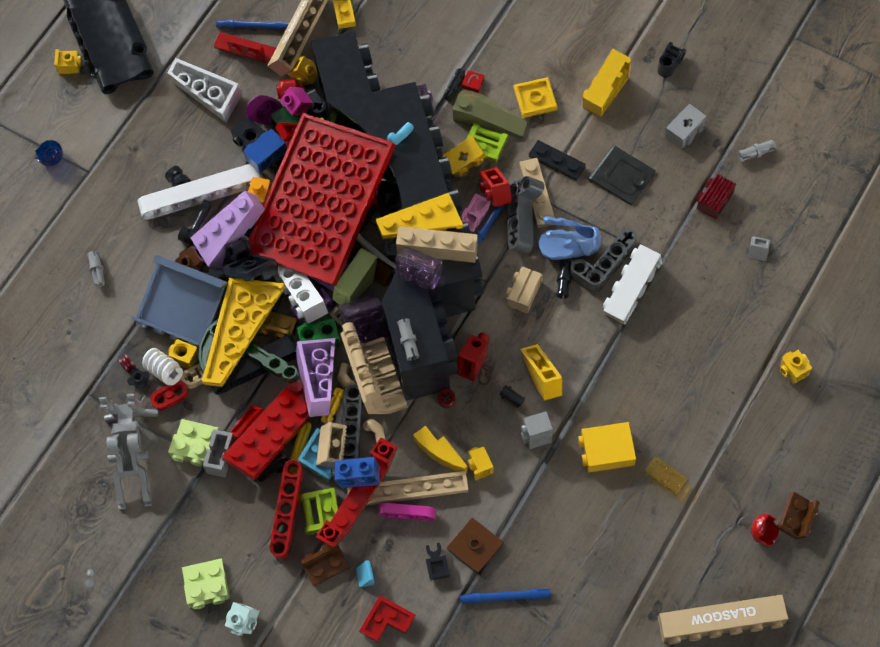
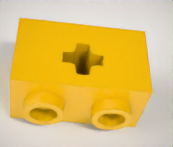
[443,136,486,177]

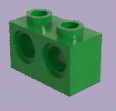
[297,318,341,347]

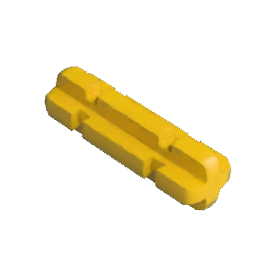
[321,387,345,424]

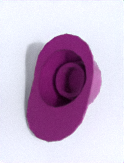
[246,95,283,125]

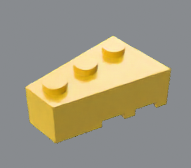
[582,49,631,117]

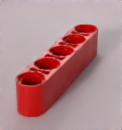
[270,460,304,560]

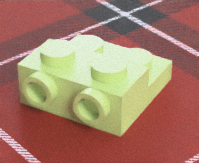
[168,419,220,467]
[182,558,230,609]

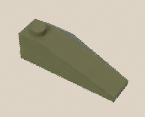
[453,89,528,139]

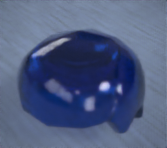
[35,140,63,166]

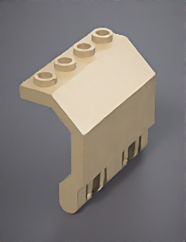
[341,322,408,414]

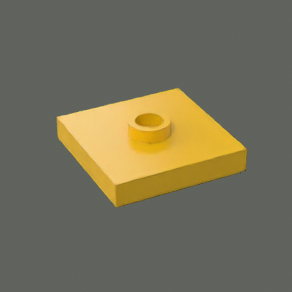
[513,77,558,118]

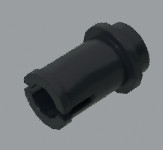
[499,385,525,408]

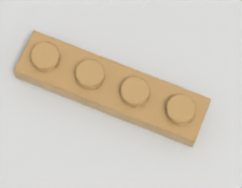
[519,158,555,229]

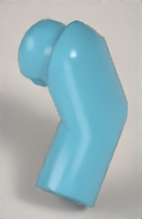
[387,122,414,145]

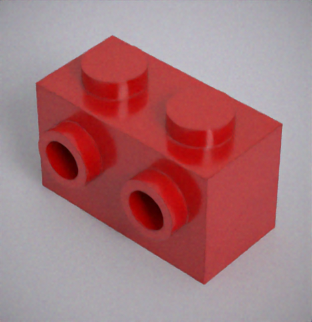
[479,167,512,207]

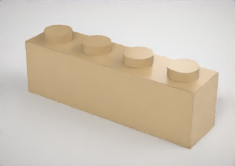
[396,226,478,263]

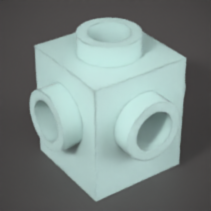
[225,602,260,636]

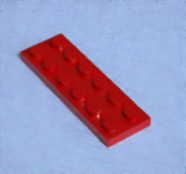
[222,380,311,481]

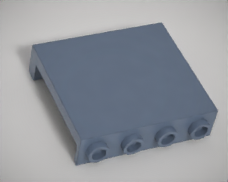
[131,254,228,347]

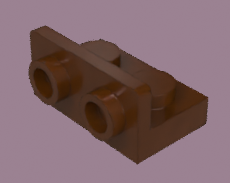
[777,492,820,539]
[301,544,350,587]

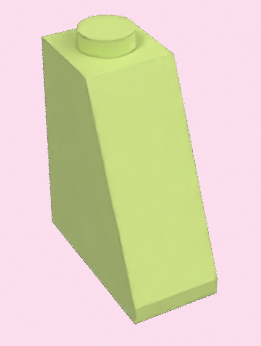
[332,248,378,308]

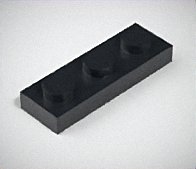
[529,140,586,181]

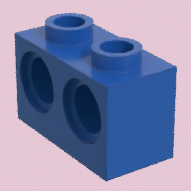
[335,457,380,488]

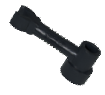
[178,199,212,244]

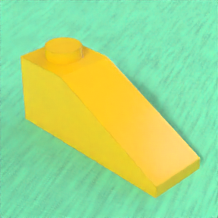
[520,344,562,401]

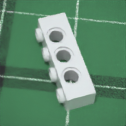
[274,264,328,324]

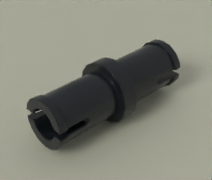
[556,260,572,299]

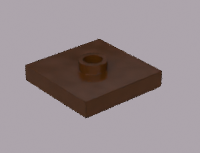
[447,518,504,574]

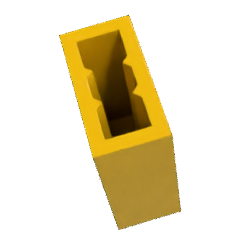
[578,422,636,473]

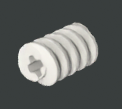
[142,348,183,385]

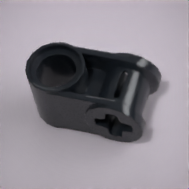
[657,42,687,77]
[306,88,327,120]
[224,237,251,265]

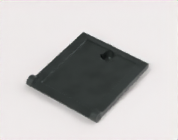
[588,145,656,205]

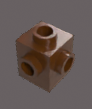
[175,246,206,272]

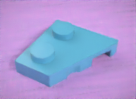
[297,428,332,482]

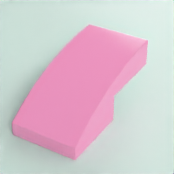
[461,193,492,233]

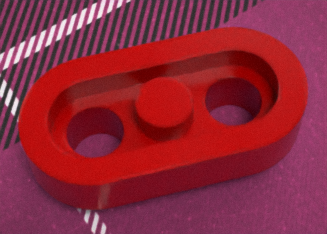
[151,380,189,410]

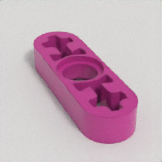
[378,503,436,522]

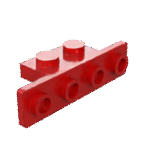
[214,32,276,63]

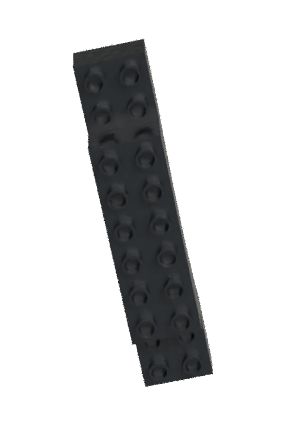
[311,31,483,401]

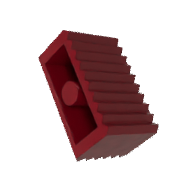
[696,174,736,219]

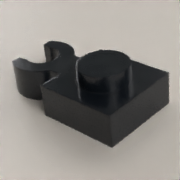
[426,543,450,581]

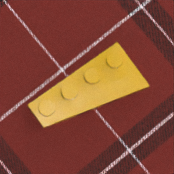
[376,193,463,239]

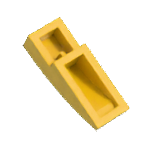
[413,426,468,473]

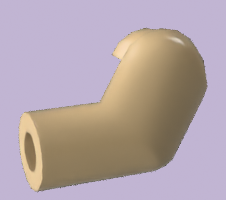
[337,363,355,389]
[363,419,386,443]

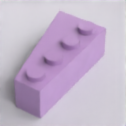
[191,191,265,269]
[296,338,335,417]

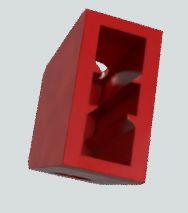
[457,333,489,382]

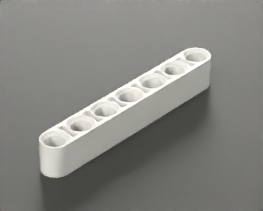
[137,164,263,220]

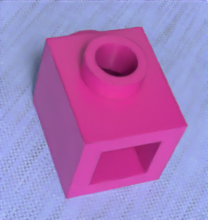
[281,87,313,116]

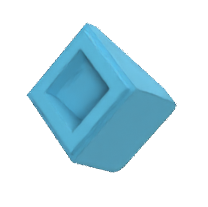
[356,560,375,588]

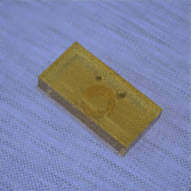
[644,456,689,496]

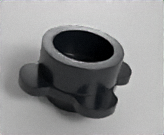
[127,368,150,389]

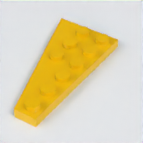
[202,278,286,387]

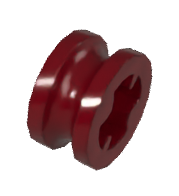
[118,354,136,373]
[438,389,456,408]

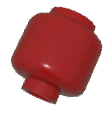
[276,78,302,99]

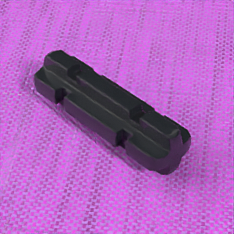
[443,68,465,101]

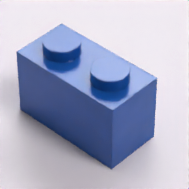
[243,129,287,174]

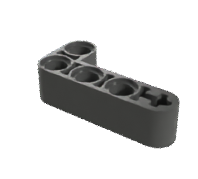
[507,176,544,254]
[570,228,637,293]

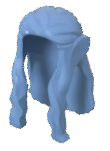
[538,216,601,260]

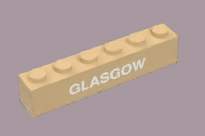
[267,0,328,76]
[658,595,788,644]

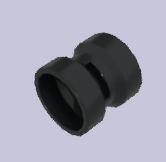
[165,166,190,187]

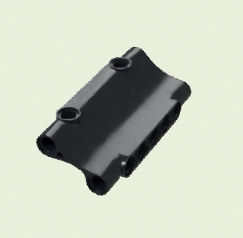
[63,0,154,94]

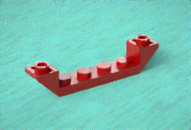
[316,437,398,548]

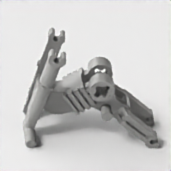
[99,394,158,510]

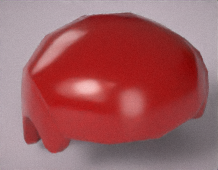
[751,513,780,547]

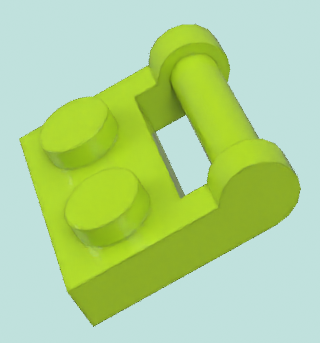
[467,123,509,163]
[300,488,338,535]

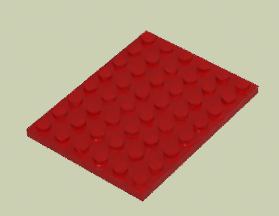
[248,113,396,286]

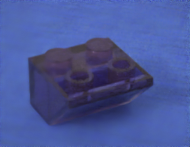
[395,247,444,289]
[339,294,388,343]

